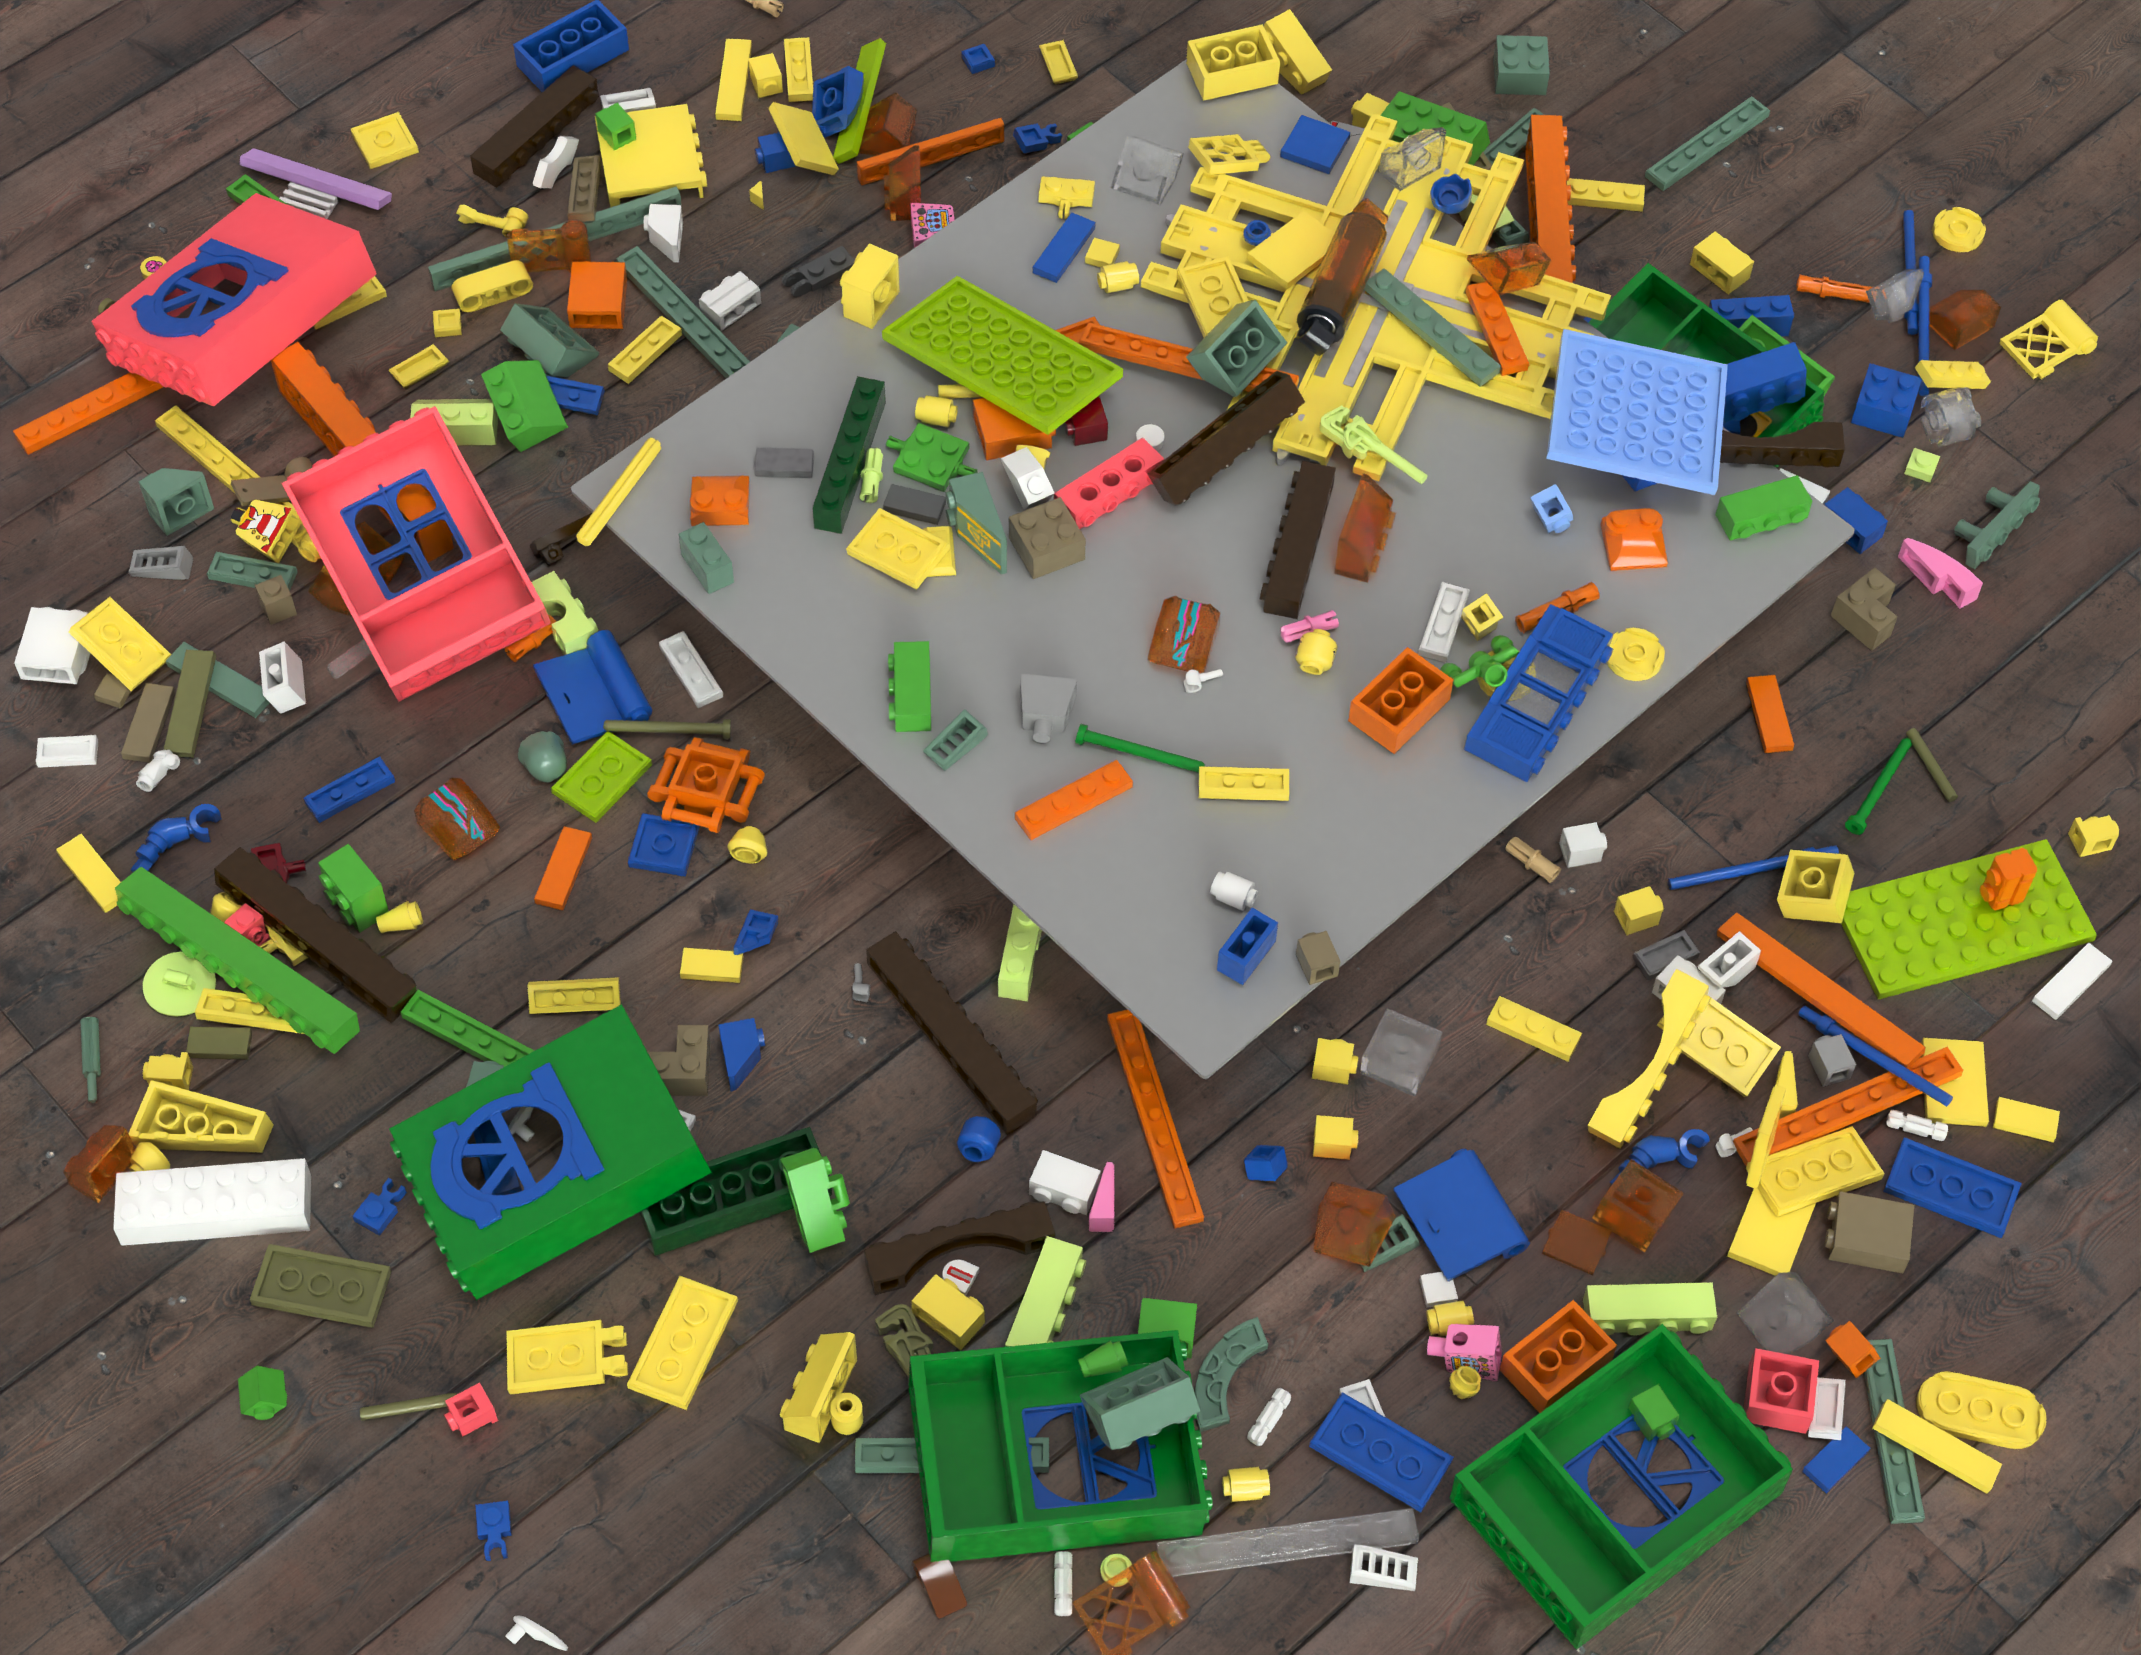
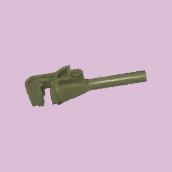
[875,1304,933,1377]

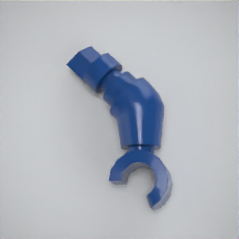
[130,804,222,872]
[1610,1129,1710,1194]

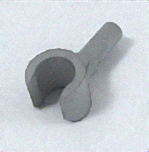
[852,963,870,1002]

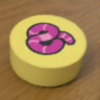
[140,256,167,279]

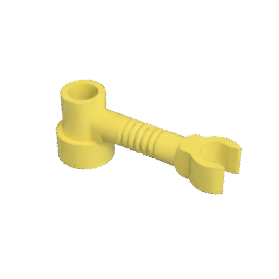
[456,205,529,240]

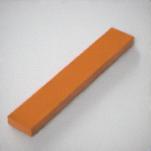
[857,118,1004,185]

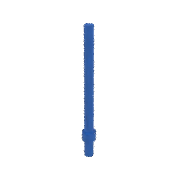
[1903,210,1919,335]
[1916,256,1932,396]
[1668,845,1839,890]
[1799,1006,1953,1107]

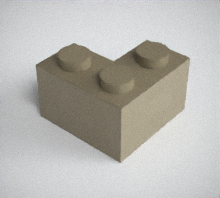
[1831,568,1897,651]
[648,1025,711,1096]

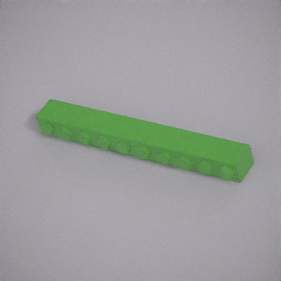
[115,867,360,1054]

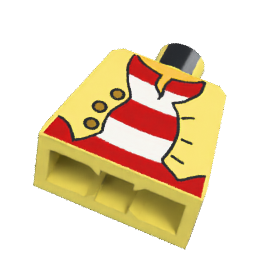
[231,500,302,563]

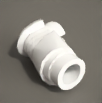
[136,750,180,792]

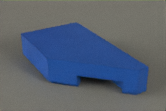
[734,909,778,955]

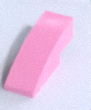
[1898,538,1983,609]

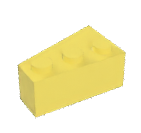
[1264,9,1332,95]

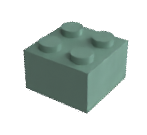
[1493,35,1550,95]

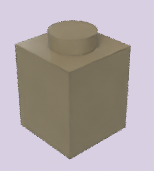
[255,575,297,625]
[1296,931,1340,985]

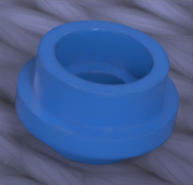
[1243,220,1271,246]

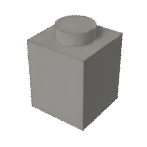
[1808,1034,1856,1087]

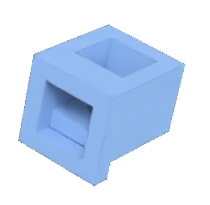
[1530,484,1574,533]

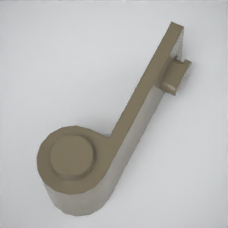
[231,457,313,506]

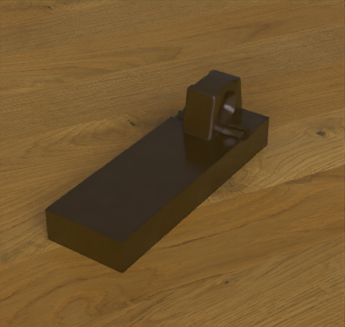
[530,513,592,565]

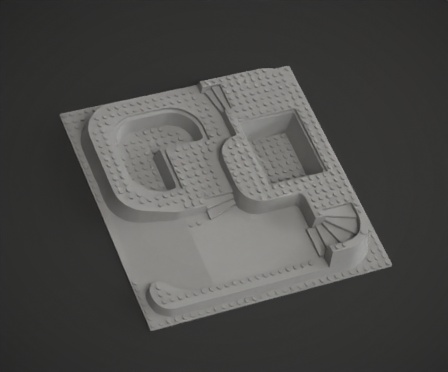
[571,59,1855,1079]

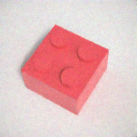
[1744,1348,1819,1434]

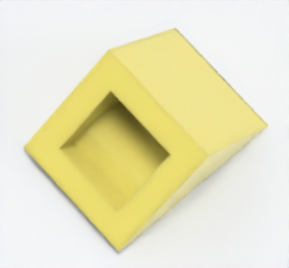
[749,181,764,210]

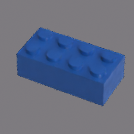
[513,0,629,92]
[1723,342,1807,423]

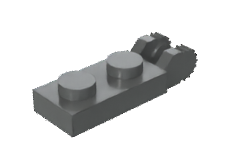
[782,246,855,297]

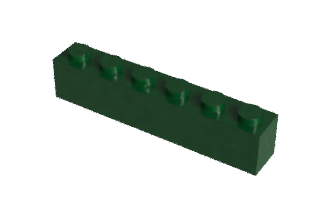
[813,376,886,534]

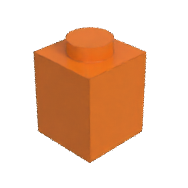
[1825,1321,1881,1378]

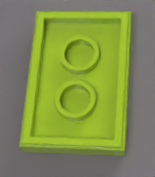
[551,731,652,823]

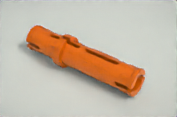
[1796,274,1878,304]
[1515,582,1600,633]

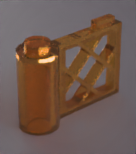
[507,220,592,273]
[1072,1550,1191,1655]

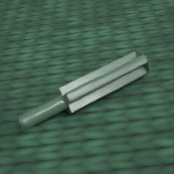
[80,1017,101,1103]

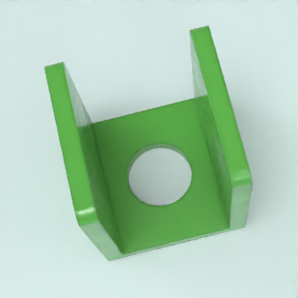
[1138,1298,1197,1358]

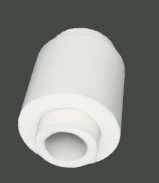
[1210,871,1258,911]

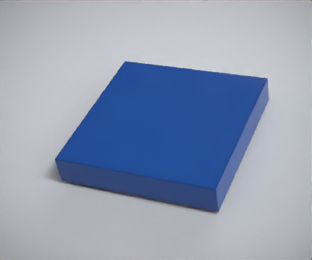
[1280,115,1350,174]
[628,813,699,877]

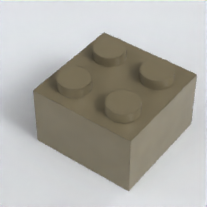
[1009,497,1086,579]

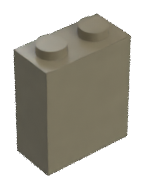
[1825,1191,1914,1274]

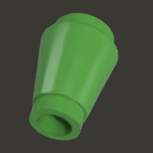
[1078,1341,1128,1378]

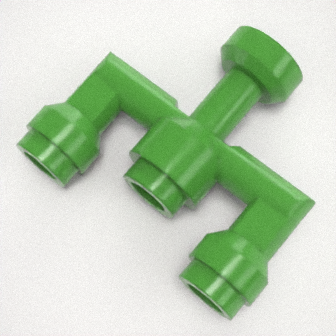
[1440,635,1519,688]

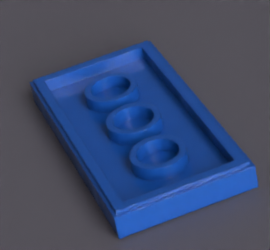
[1883,1137,2022,1238]
[1309,1392,1454,1513]

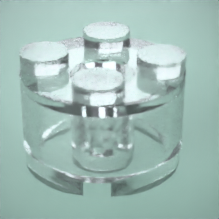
[1921,387,1981,448]

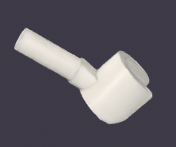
[1184,669,1223,693]
[1715,1127,1753,1157]

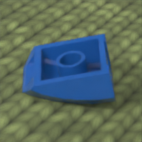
[812,66,864,138]

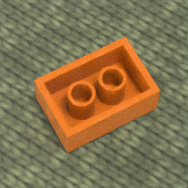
[1348,647,1453,754]
[1499,1299,1617,1413]

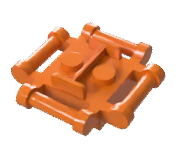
[647,737,765,833]

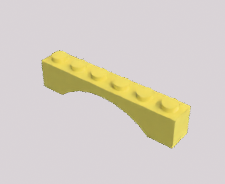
[1588,969,1711,1149]

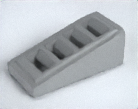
[129,546,193,580]

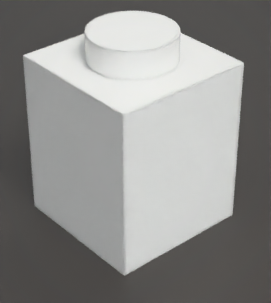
[1559,822,1607,868]

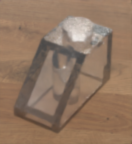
[1866,269,1924,323]

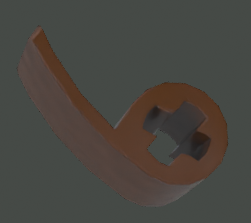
[912,1553,967,1619]

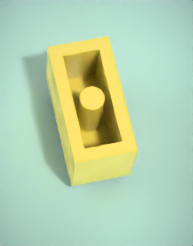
[1690,231,1754,295]
[911,1274,985,1350]

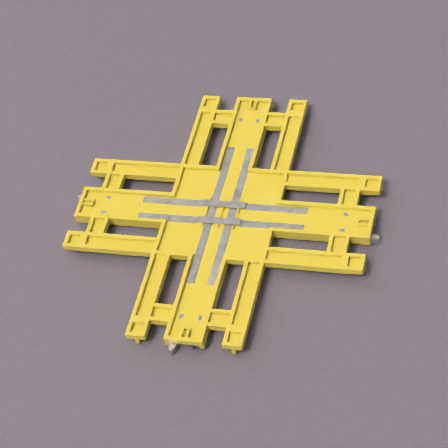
[1141,113,1611,485]

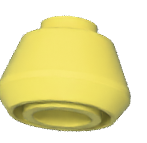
[727,826,767,864]
[210,892,242,922]
[129,1142,170,1172]

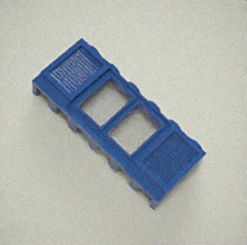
[1464,604,1614,782]

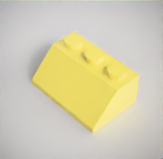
[780,1332,857,1443]

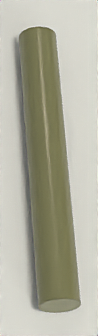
[1906,728,1958,802]
[360,1392,457,1421]

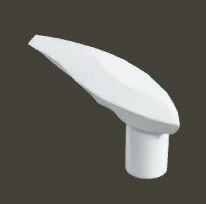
[508,1107,535,1142]
[505,1616,568,1651]

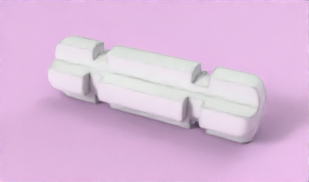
[1887,1109,1948,1141]
[1247,1388,1291,1446]
[1054,1551,1072,1616]

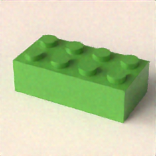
[1380,91,1490,165]

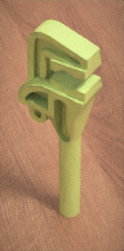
[1320,405,1428,484]

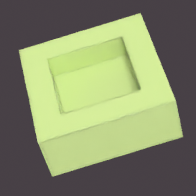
[1904,448,1940,482]

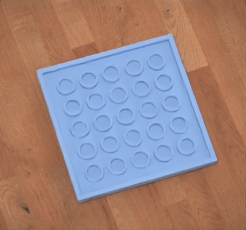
[1546,329,1728,495]

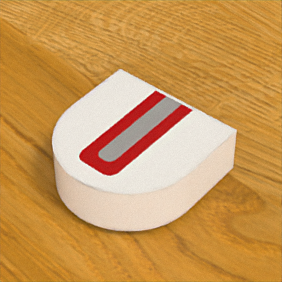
[943,1260,979,1296]

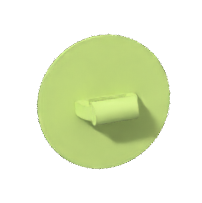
[143,952,216,1017]

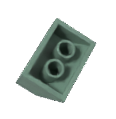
[1186,299,1287,397]
[500,303,600,377]
[1080,1357,1200,1450]

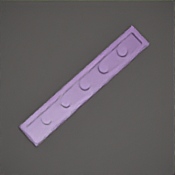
[240,148,392,210]

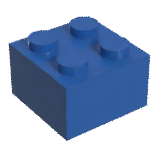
[1851,363,1922,438]

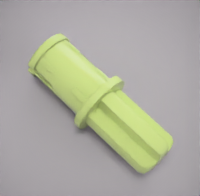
[860,448,883,503]

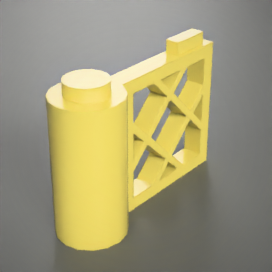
[2000,300,2098,379]

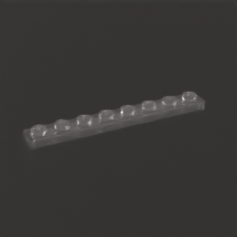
[1156,1508,1419,1578]

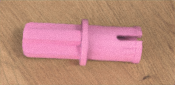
[1280,610,1339,643]

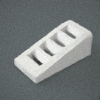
[1350,1544,1418,1591]

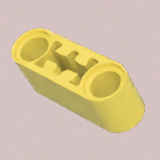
[451,260,533,312]

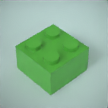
[318,844,389,933]

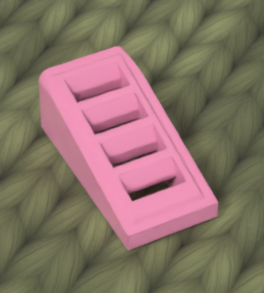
[1089,1162,1114,1232]

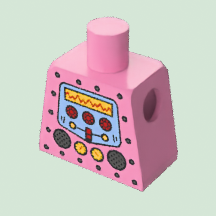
[910,203,954,248]
[1427,1324,1502,1381]

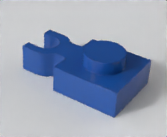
[1013,123,1062,153]
[353,1178,407,1236]
[475,1501,512,1561]

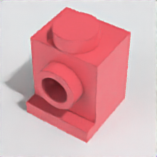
[224,903,270,946]
[444,1382,498,1437]

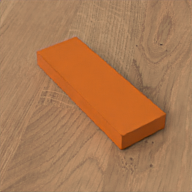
[1746,675,1794,753]
[534,826,592,910]

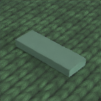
[207,551,298,591]

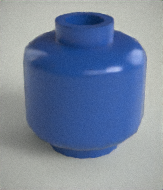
[957,1116,1001,1162]

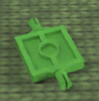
[886,423,977,492]

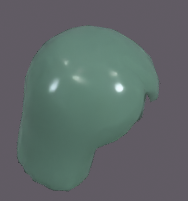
[518,731,567,783]

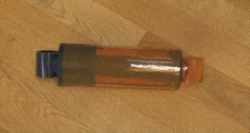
[1296,198,1388,356]

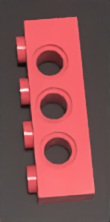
[1054,437,1164,529]

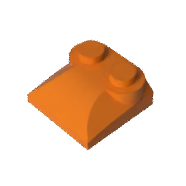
[690,475,749,526]
[1601,508,1668,571]

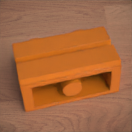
[1980,848,2037,911]

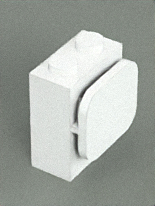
[14,607,90,684]

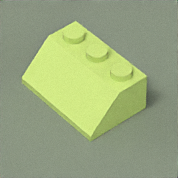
[410,399,498,445]

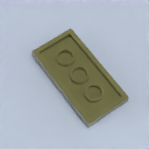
[250,1244,392,1328]

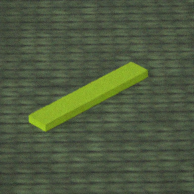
[833,38,886,164]

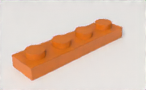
[1465,280,1529,376]
[1015,760,1133,840]

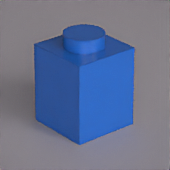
[755,132,796,173]

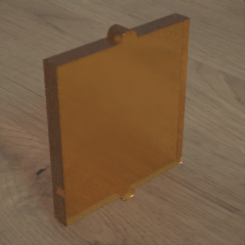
[1542,1210,1612,1275]

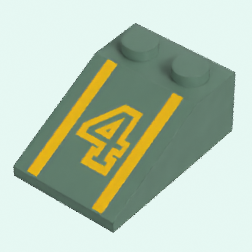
[945,472,1007,574]

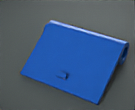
[533,630,652,745]
[1393,1148,1530,1282]

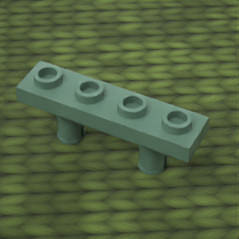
[1954,481,2040,569]

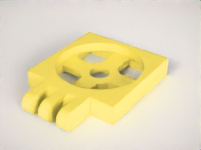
[1188,134,1270,175]

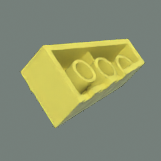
[128,1080,274,1153]

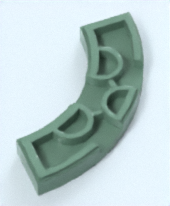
[1195,1317,1268,1432]

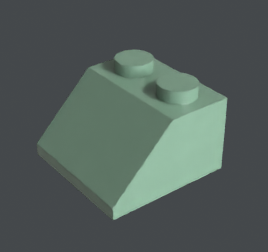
[138,468,214,536]

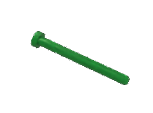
[1075,724,1205,773]
[1845,738,1912,835]

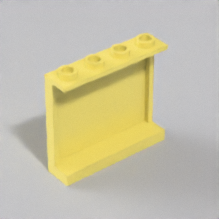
[595,104,707,208]

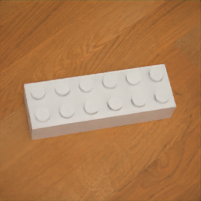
[114,1158,311,1246]

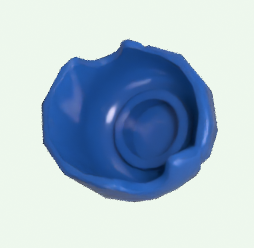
[1430,173,1472,214]

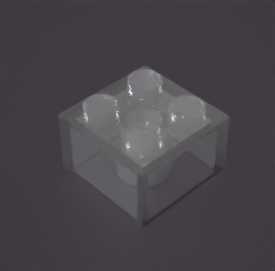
[1360,1008,1443,1097]

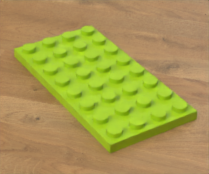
[882,275,1123,435]
[1841,839,2097,1000]

